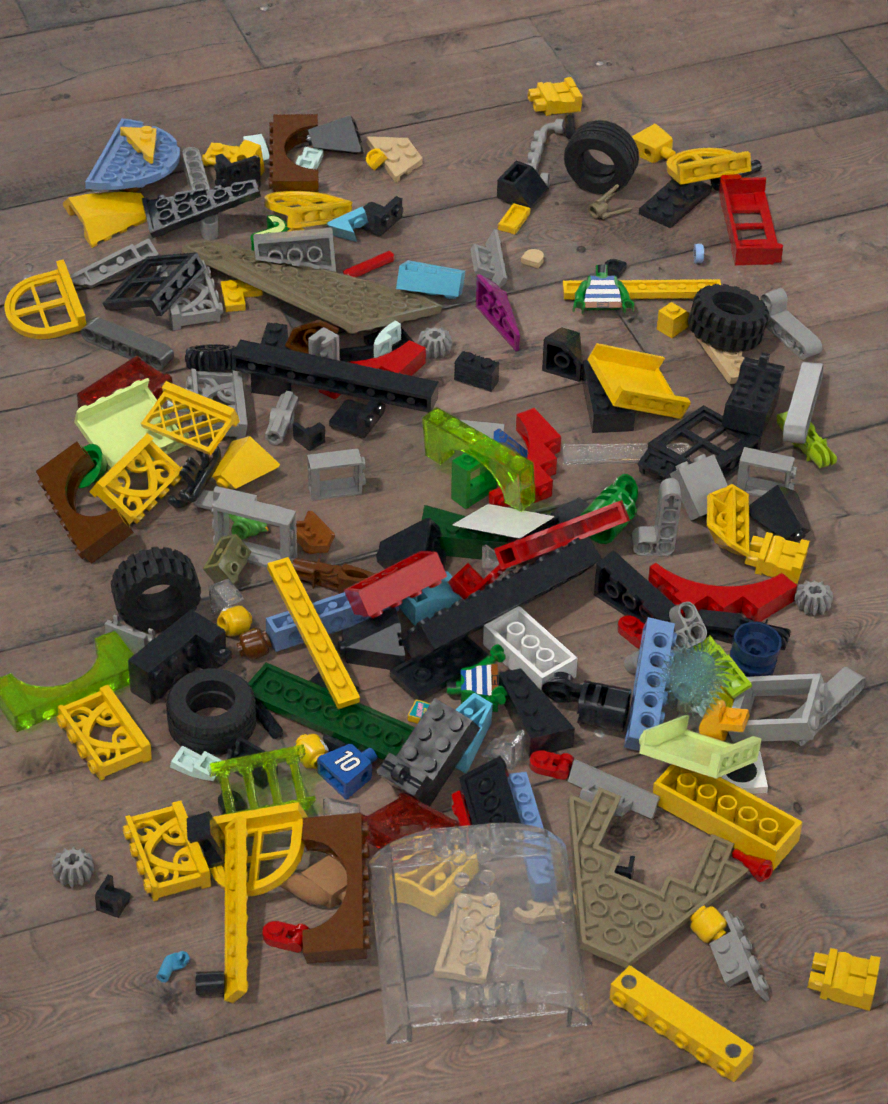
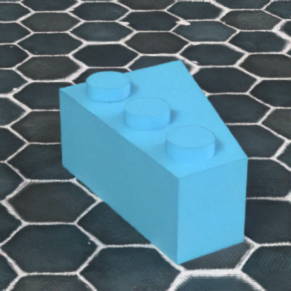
[396,260,465,299]
[455,693,492,774]

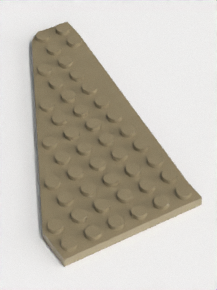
[182,241,442,334]

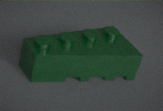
[422,505,508,561]

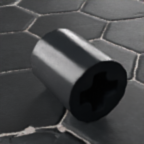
[195,971,224,995]

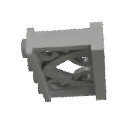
[157,260,223,330]
[186,369,248,440]

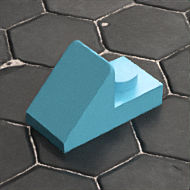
[327,206,368,242]

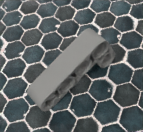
[760,288,822,360]
[632,478,682,556]
[624,602,707,674]

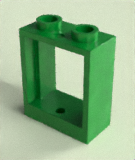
[451,441,498,509]

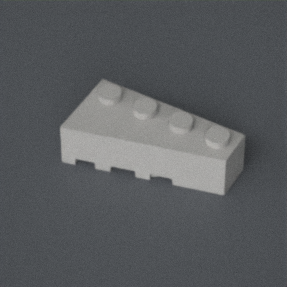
[254,228,336,272]

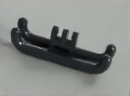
[167,441,221,508]

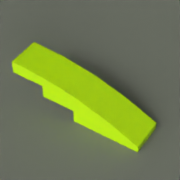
[691,636,753,699]

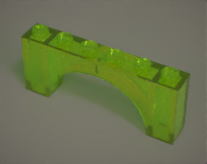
[422,407,535,512]
[0,630,133,732]

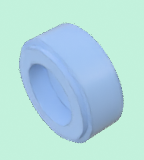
[694,244,704,263]

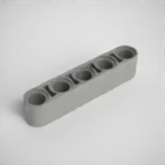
[788,667,866,746]

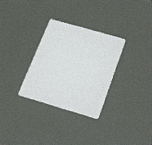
[453,504,554,538]

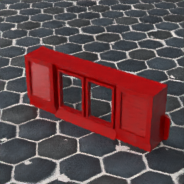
[719,174,783,266]

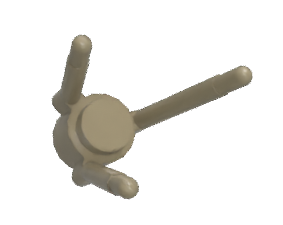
[588,184,632,219]

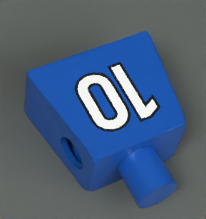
[318,744,377,800]

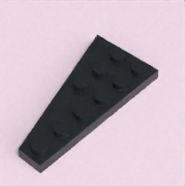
[142,179,261,238]

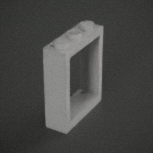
[211,492,297,568]
[729,673,828,743]

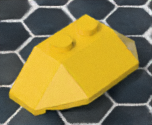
[707,484,749,557]

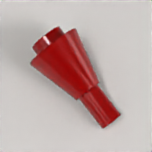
[732,849,773,882]

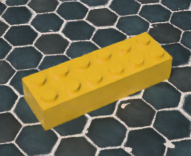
[653,764,802,870]

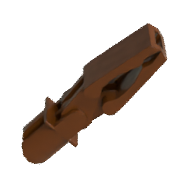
[292,558,376,594]

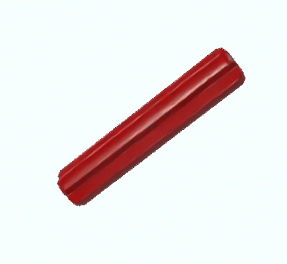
[343,251,395,278]

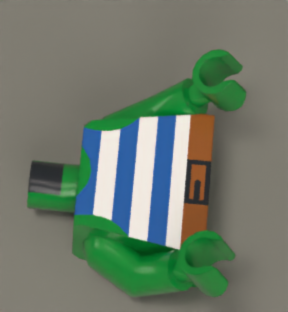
[572,264,634,314]
[447,644,507,712]

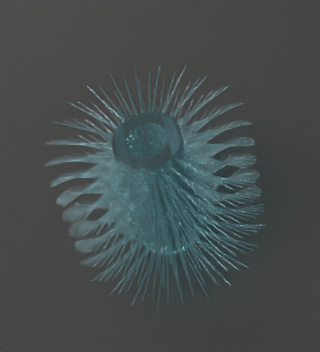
[651,634,735,719]

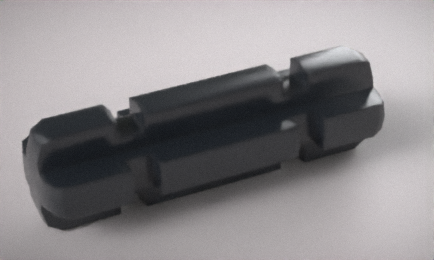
[565,112,576,139]
[256,702,283,739]

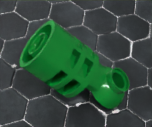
[580,474,638,544]

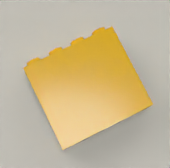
[587,343,691,419]

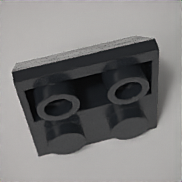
[497,160,549,209]

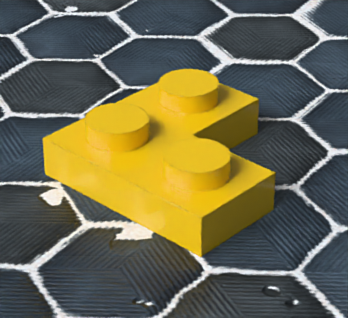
[221,280,263,312]

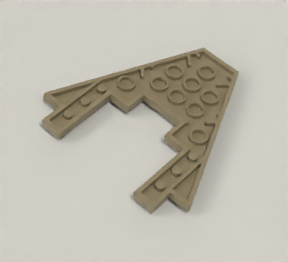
[567,787,748,968]

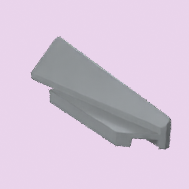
[70,238,159,289]

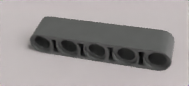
[81,317,174,371]

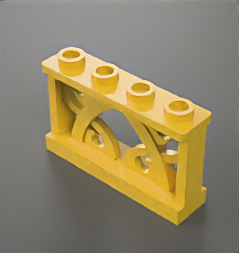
[89,433,183,525]
[56,685,152,781]
[122,800,211,901]

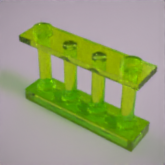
[208,744,316,815]

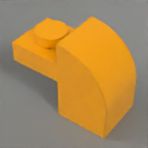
[699,700,750,742]

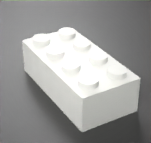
[483,606,578,691]

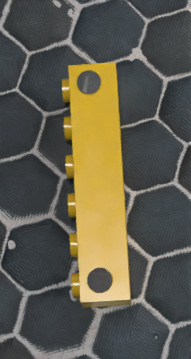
[610,965,754,1082]

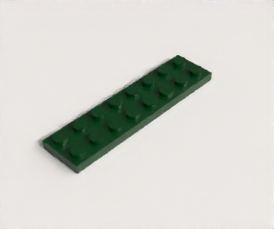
[248,662,415,760]

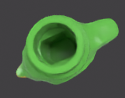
[229,514,268,540]

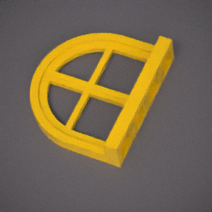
[667,148,751,185]
[264,191,352,229]
[4,259,87,339]
[210,802,308,897]

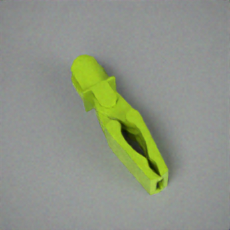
[776,411,837,469]

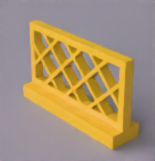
[141,381,240,455]

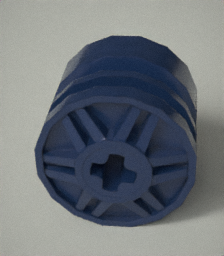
[729,622,782,677]

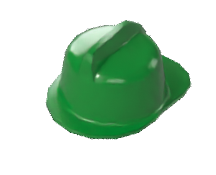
[78,444,107,489]

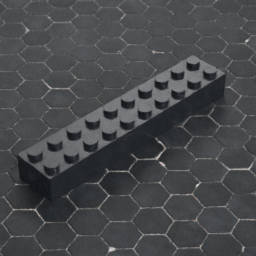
[402,536,602,664]

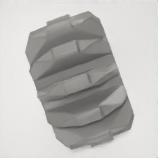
[418,326,452,359]
[795,580,833,616]
[52,846,94,888]

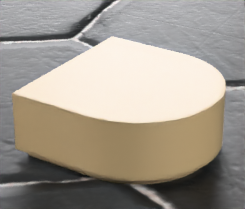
[521,249,544,269]

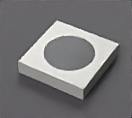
[721,751,768,794]

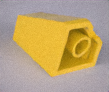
[212,436,280,490]

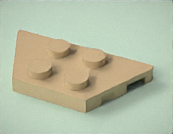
[367,137,423,183]

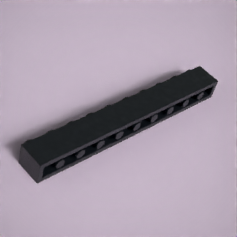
[232,339,439,413]

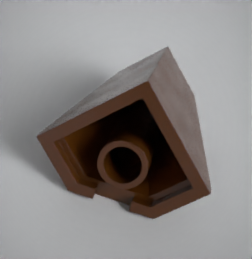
[285,319,339,354]

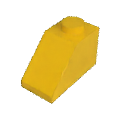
[657,302,690,338]

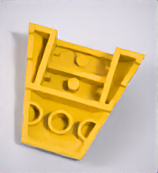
[63,192,147,248]

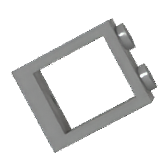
[737,447,797,497]
[307,449,366,501]

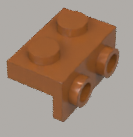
[296,511,335,554]

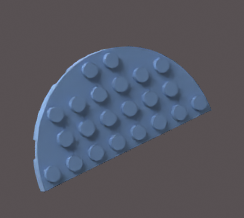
[85,118,180,192]

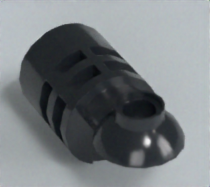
[541,672,632,732]

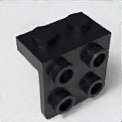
[214,154,261,188]
[360,196,403,236]
[329,399,386,438]

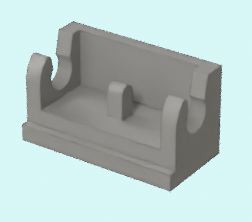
[308,327,340,361]
[105,614,155,653]

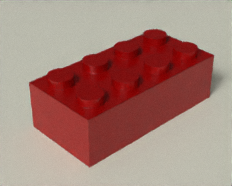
[344,551,447,618]

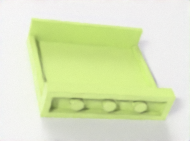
[74,378,189,473]
[639,715,761,778]

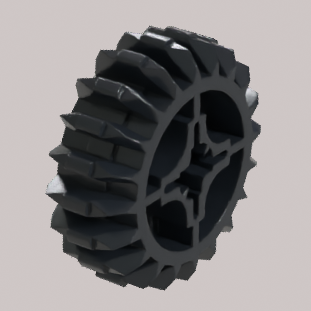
[185,344,236,372]

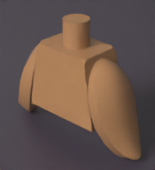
[279,855,347,908]

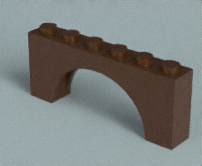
[269,114,319,193]
[36,441,134,564]
[303,813,371,964]

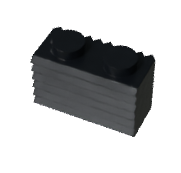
[454,351,499,391]

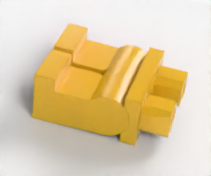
[528,77,583,116]
[745,532,810,584]
[807,948,881,1011]

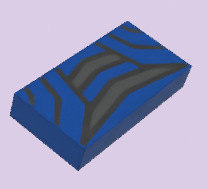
[493,428,528,468]

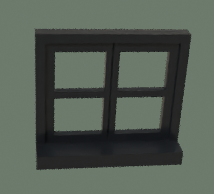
[102,252,206,317]
[647,405,761,478]

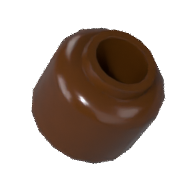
[236,627,272,661]

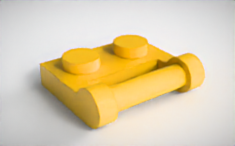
[201,142,239,166]

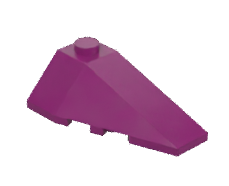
[476,274,520,351]

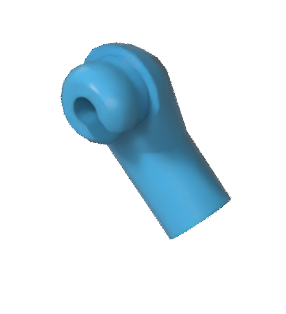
[156,951,190,982]

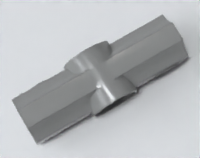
[265,391,298,445]

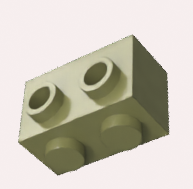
[203,534,251,587]

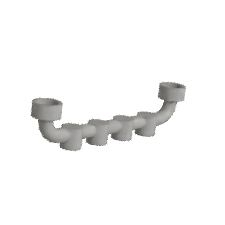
[526,119,564,188]

